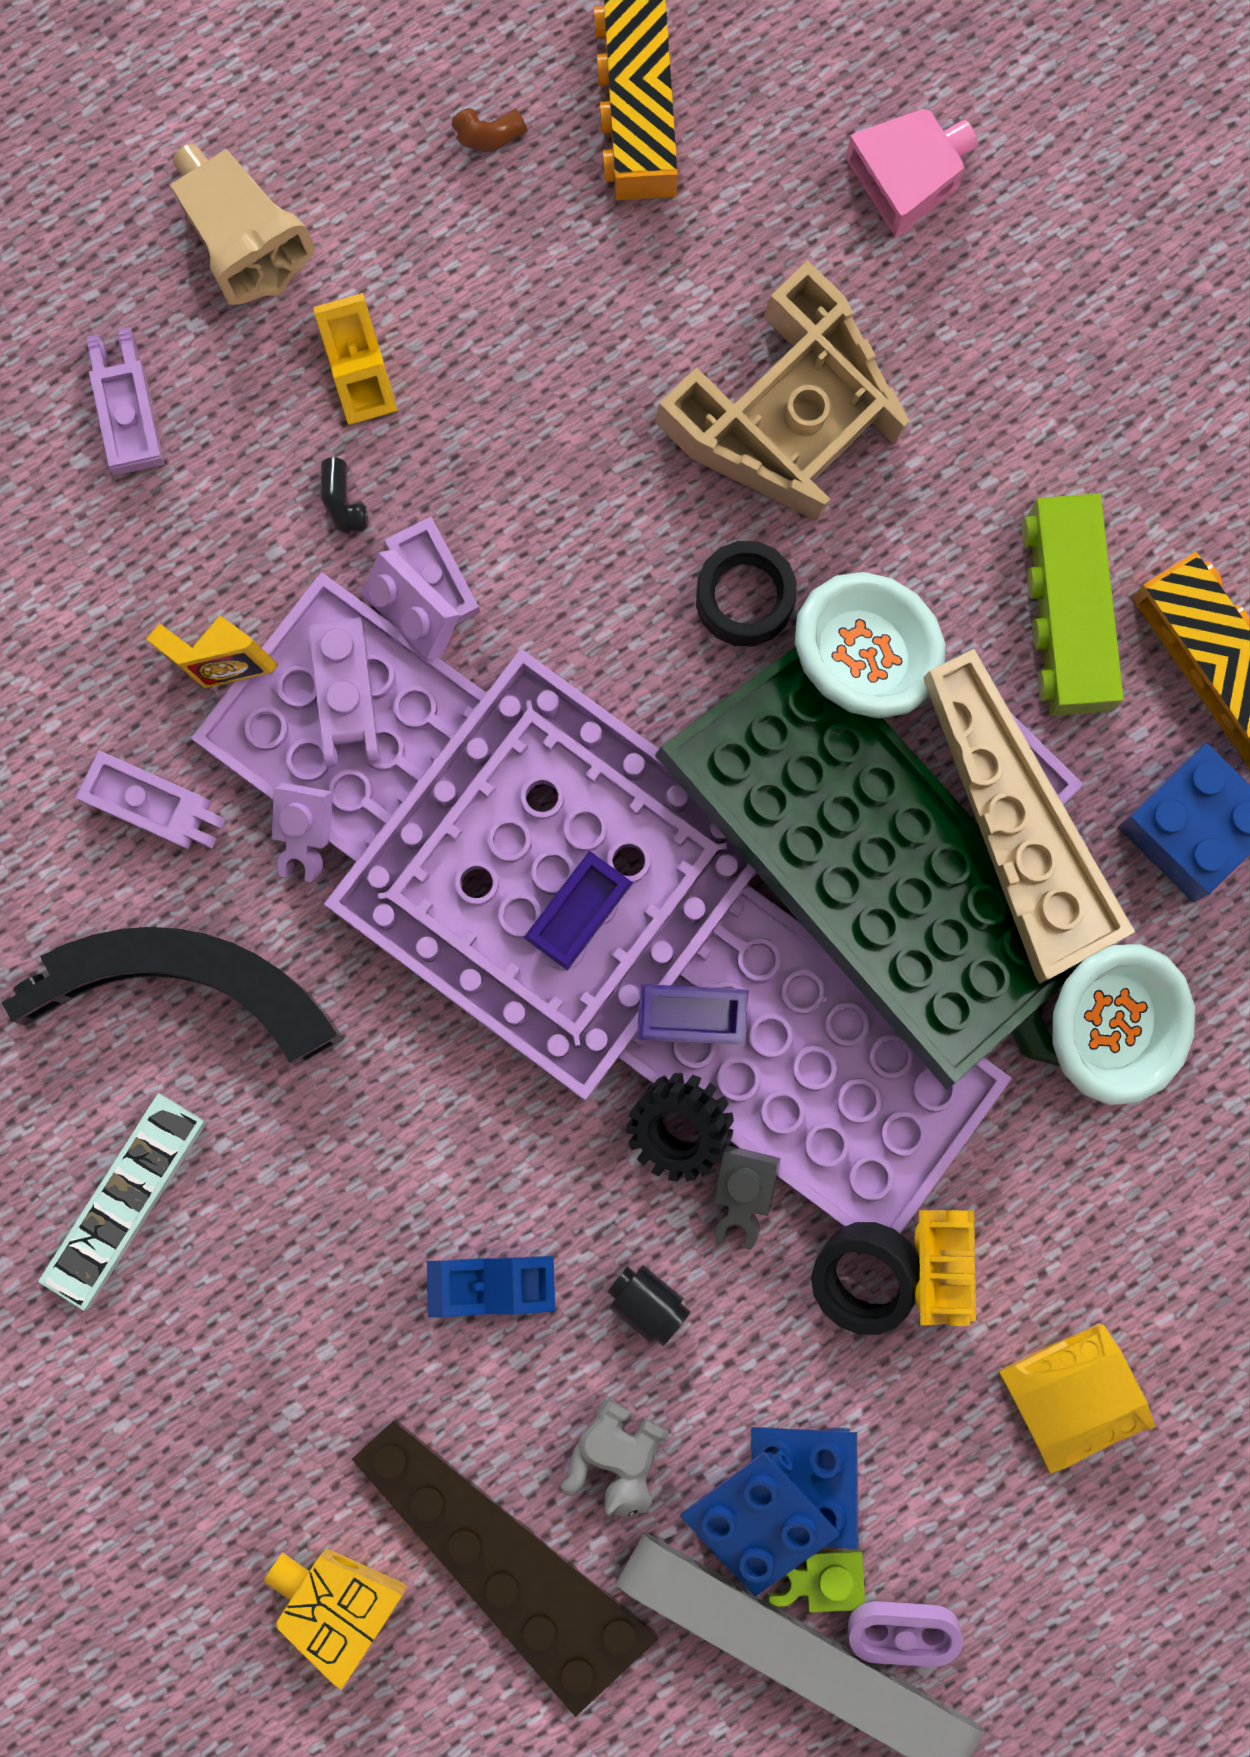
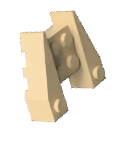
[655,260,910,521]

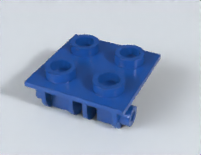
[751,1427,859,1549]
[680,1451,840,1597]

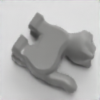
[561,1397,669,1518]

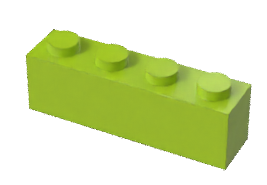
[1022,493,1124,716]

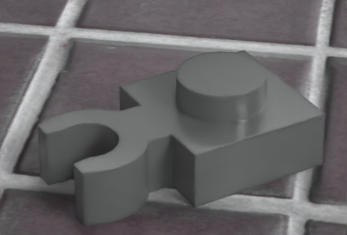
[714,1145,781,1250]

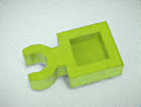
[768,1549,865,1613]

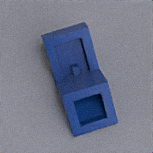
[427,1256,555,1318]

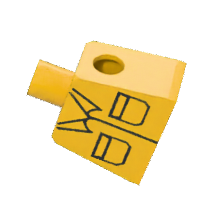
[263,1549,408,1690]

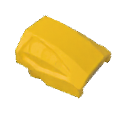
[998,1323,1156,1474]

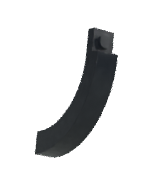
[2,927,344,1066]

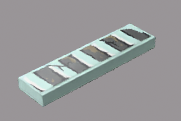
[38,1093,207,1311]

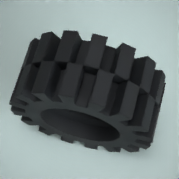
[626,1073,734,1182]

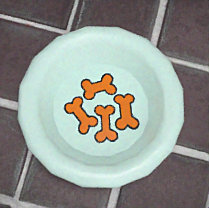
[794,572,946,719]
[1052,944,1195,1105]

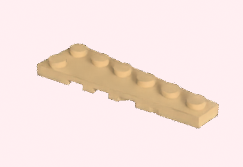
[923,649,1135,984]

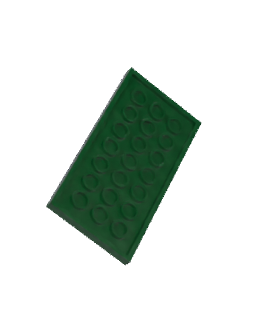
[655,647,1082,1090]

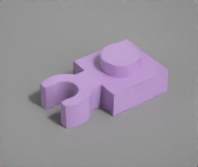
[272,783,333,882]

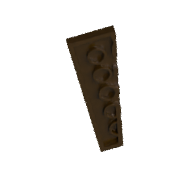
[352,1419,658,1717]

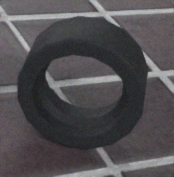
[696,541,797,647]
[811,1222,920,1335]

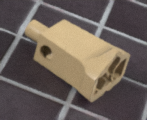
[170,144,316,305]

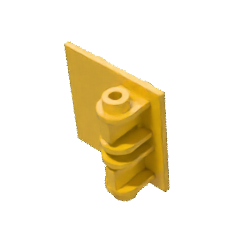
[914,1210,976,1326]

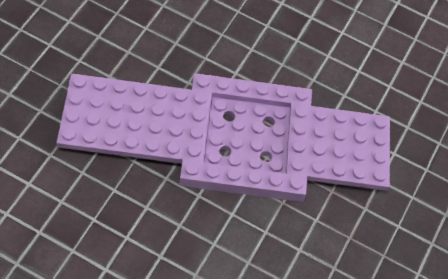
[191,572,1012,1234]

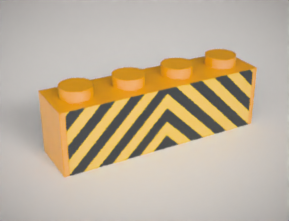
[594,0,678,200]
[1132,551,1250,769]

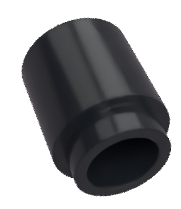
[607,1265,691,1346]

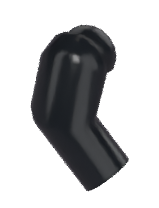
[320,457,368,534]

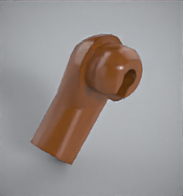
[451,108,528,152]

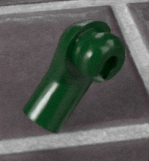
[1011,1006,1060,1067]

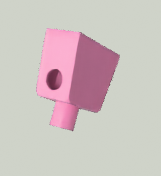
[846,109,978,237]

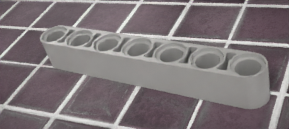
[616,1533,985,1757]

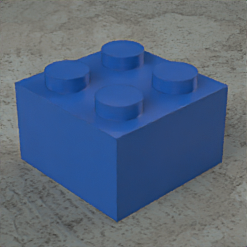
[1117,742,1250,903]

